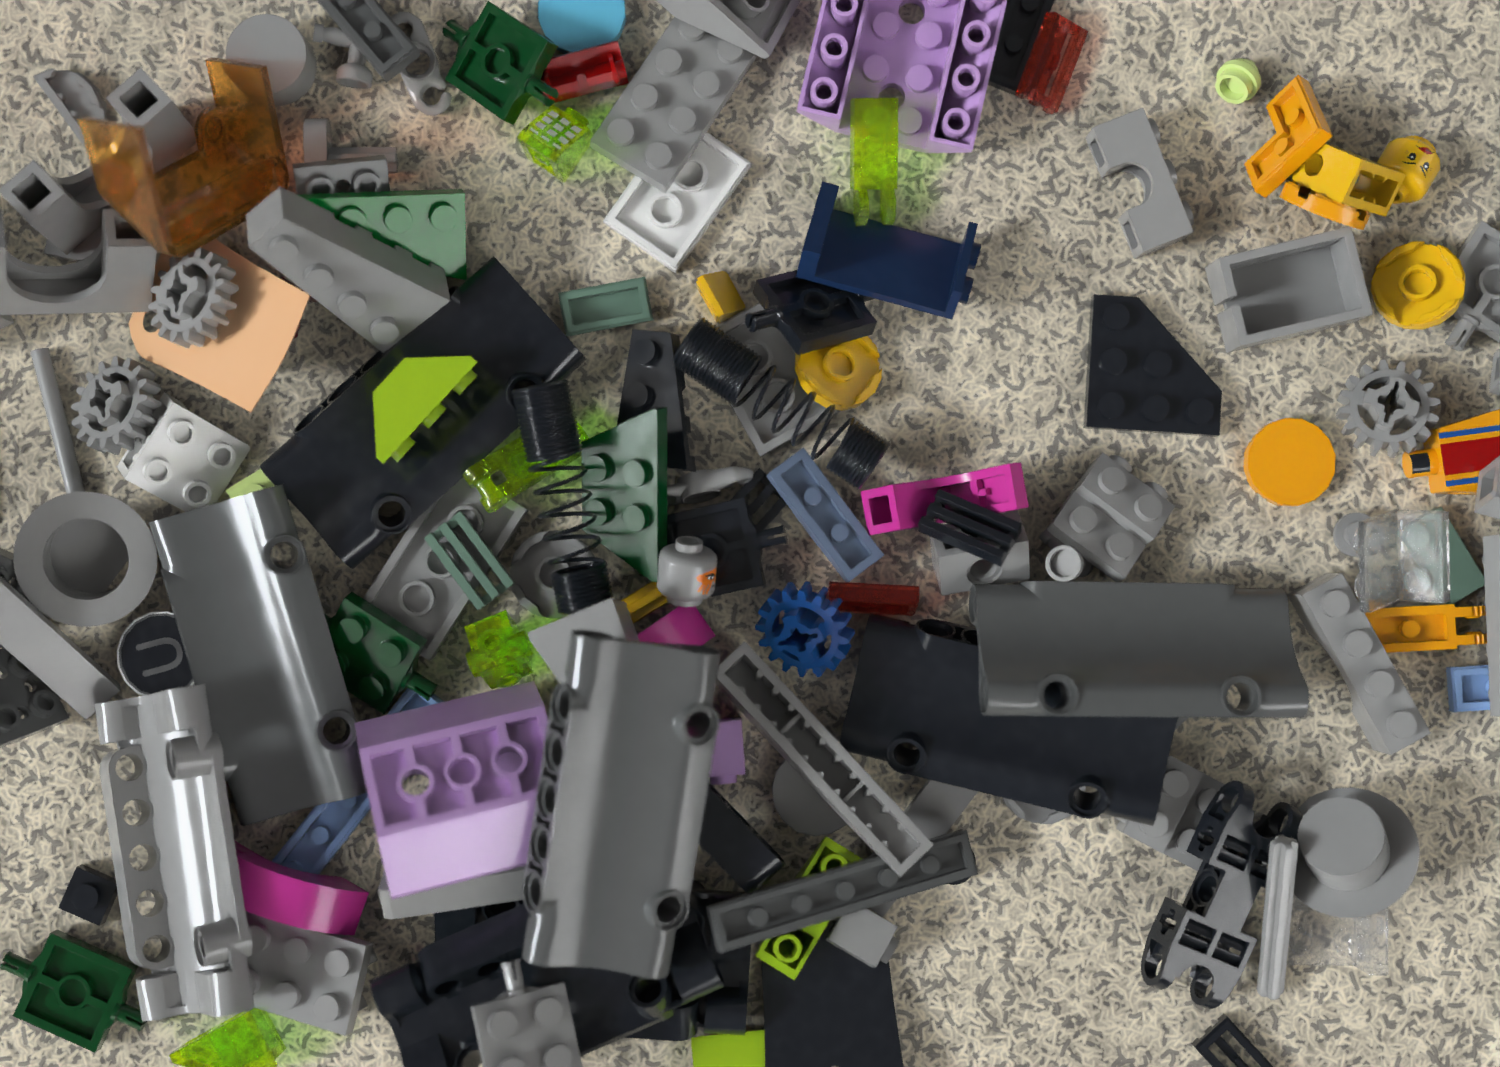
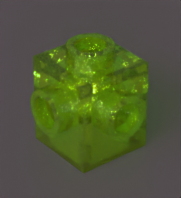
[464,610,535,689]

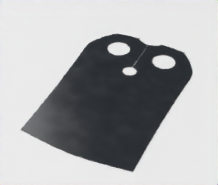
[760,921,904,1067]

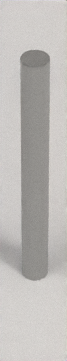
[30,348,85,521]

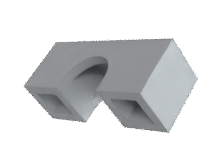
[1086,108,1194,260]

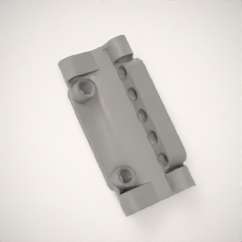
[94,684,255,1021]

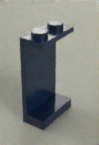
[796,181,981,320]

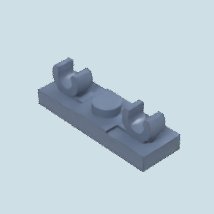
[766,447,884,584]

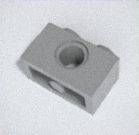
[930,510,1030,596]

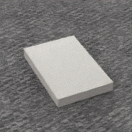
[603,132,752,273]

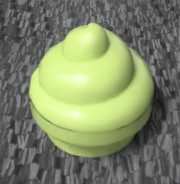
[1215,58,1261,104]

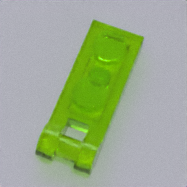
[462,419,589,513]

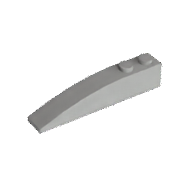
[716,641,934,877]

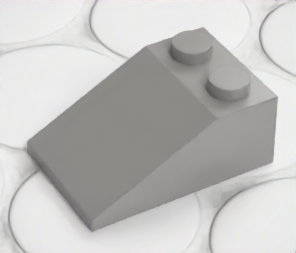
[656,0,801,59]

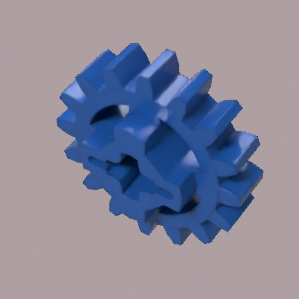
[755,581,855,677]

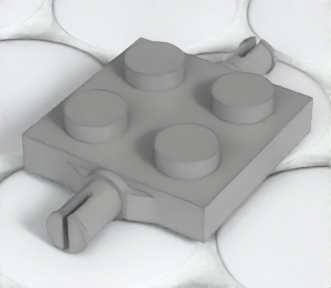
[1445,221,1500,351]
[470,959,583,1067]

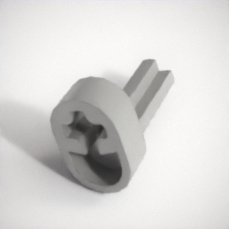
[303,118,398,173]

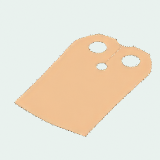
[128,232,310,412]

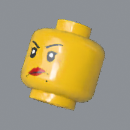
[1377,135,1441,204]

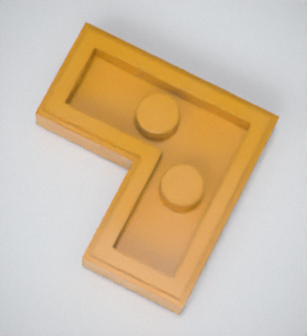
[1244,75,1333,198]

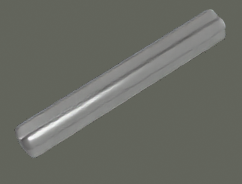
[1256,835,1298,1000]

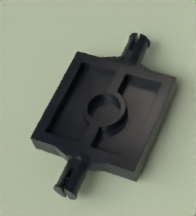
[745,270,877,355]
[638,497,788,598]

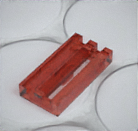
[1015,11,1089,114]
[827,581,920,616]

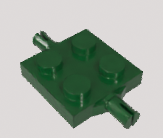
[443,1,558,125]
[324,592,439,714]
[0,930,147,1053]

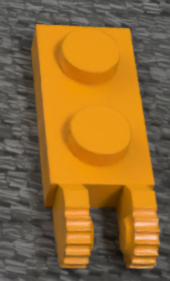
[1363,604,1487,653]

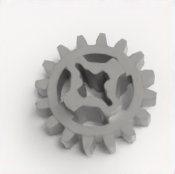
[148,247,239,348]
[71,356,162,455]
[1336,360,1440,458]

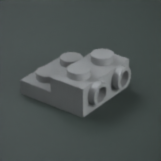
[1046,453,1175,582]
[1115,755,1239,871]

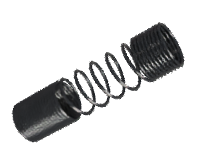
[672,317,890,490]
[511,379,614,615]

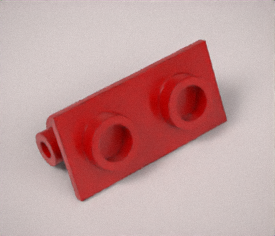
[541,40,629,106]

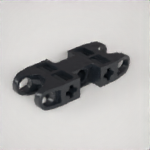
[1141,780,1303,1009]

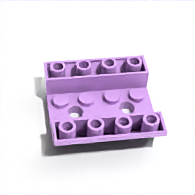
[797,0,1007,153]
[354,681,548,899]

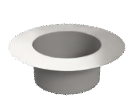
[226,14,317,106]
[13,492,157,627]
[1281,788,1419,918]

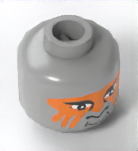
[657,536,717,607]

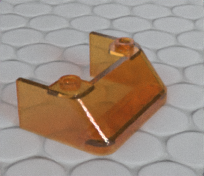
[79,57,289,257]

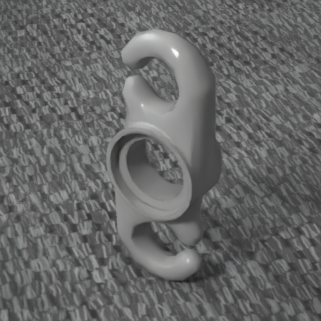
[391,12,452,116]
[667,466,754,507]

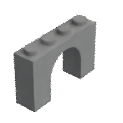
[0,68,201,255]
[0,209,157,315]

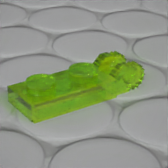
[850,98,898,226]

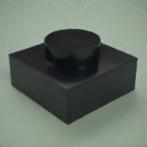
[58,864,118,926]

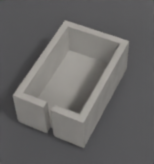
[1205,226,1373,353]

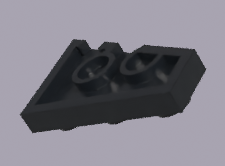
[617,329,696,472]

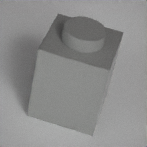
[826,909,900,968]

